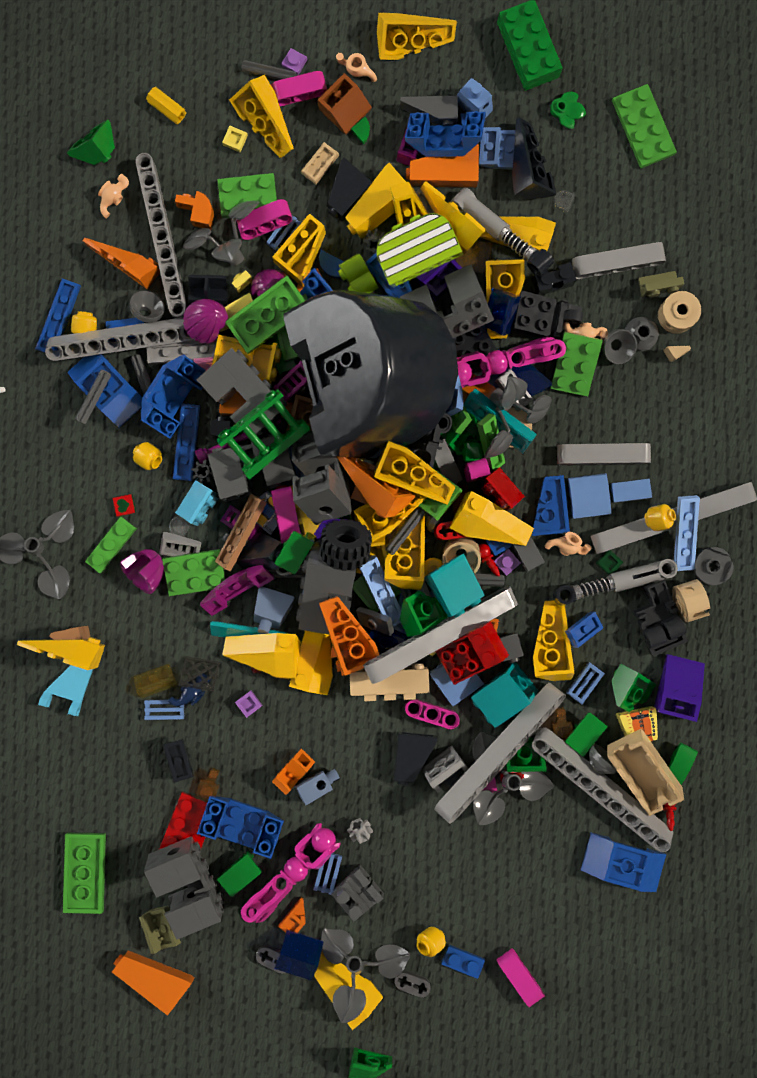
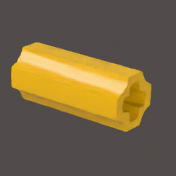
[146,87,186,124]

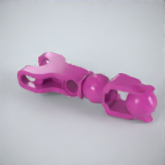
[457,337,566,388]
[241,823,341,923]

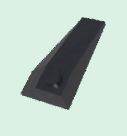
[512,117,556,200]

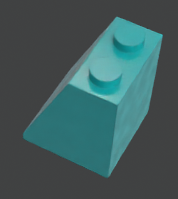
[424,554,485,618]
[471,662,539,728]

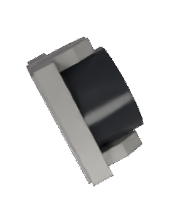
[422,746,469,792]

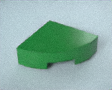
[351,117,370,145]

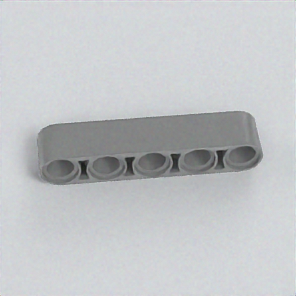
[571,242,666,279]
[557,443,651,465]

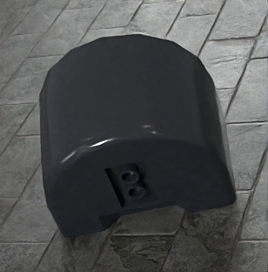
[283,290,458,459]

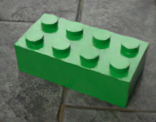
[497,0,563,91]

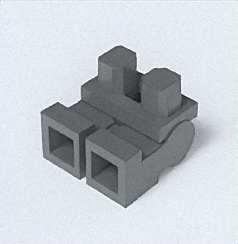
[331,864,384,922]

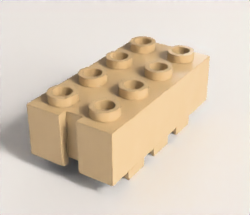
[350,663,429,701]
[607,728,684,816]

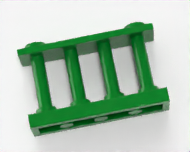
[216,389,310,480]

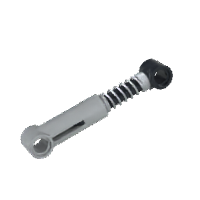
[450,187,554,277]
[553,559,678,606]

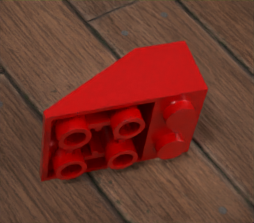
[481,467,525,511]
[435,621,509,685]

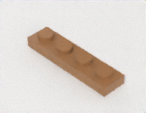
[215,494,267,571]

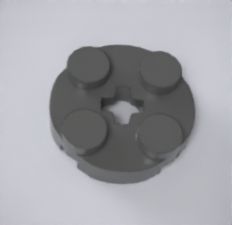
[693,547,734,585]

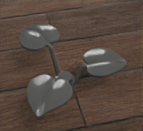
[182,201,260,266]
[484,376,552,458]
[0,510,74,599]
[472,732,554,825]
[321,929,410,1023]

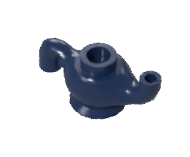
[168,674,211,706]

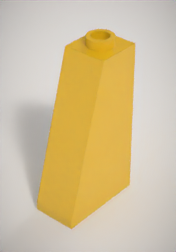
[345,163,406,239]

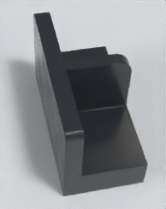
[188,275,229,306]
[163,739,194,783]

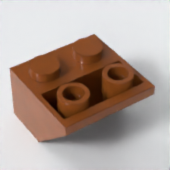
[318,73,372,135]

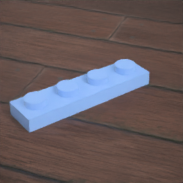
[674,495,700,571]
[359,555,401,627]

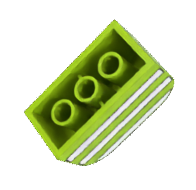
[377,213,464,287]

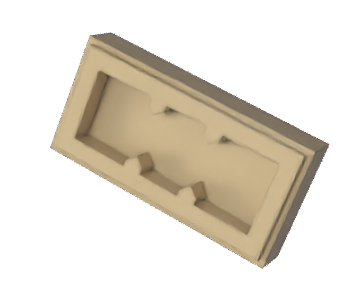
[301,142,339,185]

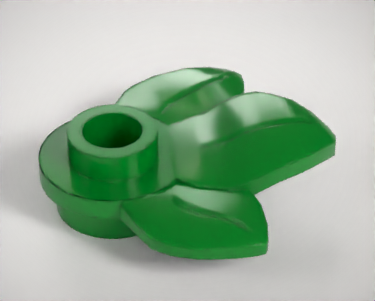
[550,92,586,129]

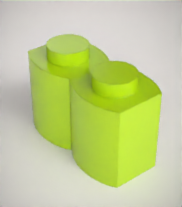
[338,254,378,293]

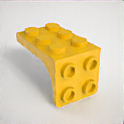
[212,335,282,385]

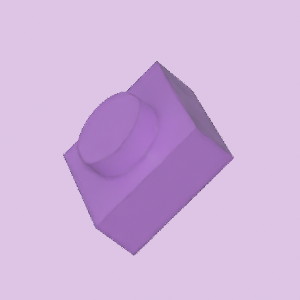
[282,48,307,75]
[494,549,521,576]
[235,690,263,718]

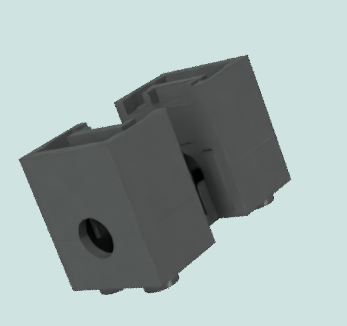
[400,264,494,338]
[197,348,288,437]
[292,431,351,525]
[208,433,296,502]
[296,543,357,635]
[144,836,225,940]

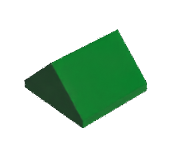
[504,738,546,772]

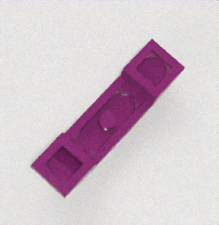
[200,565,274,616]

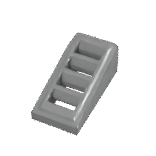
[160,532,201,556]

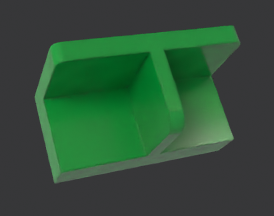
[275,531,314,574]
[565,712,608,757]
[217,850,262,897]

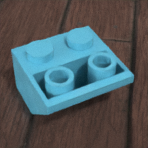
[175,480,218,526]

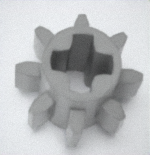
[347,818,373,844]

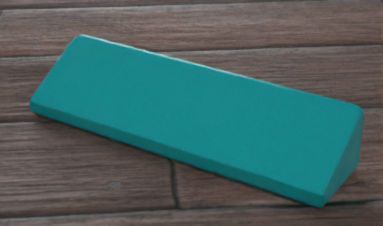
[463,389,537,454]
[210,621,289,637]

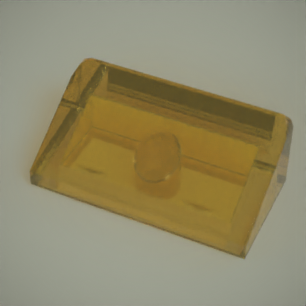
[134,664,177,698]

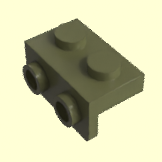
[638,271,684,297]
[139,906,181,954]

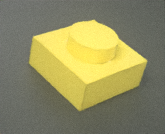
[222,126,248,153]
[232,270,252,293]

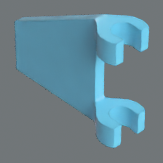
[38,665,93,716]

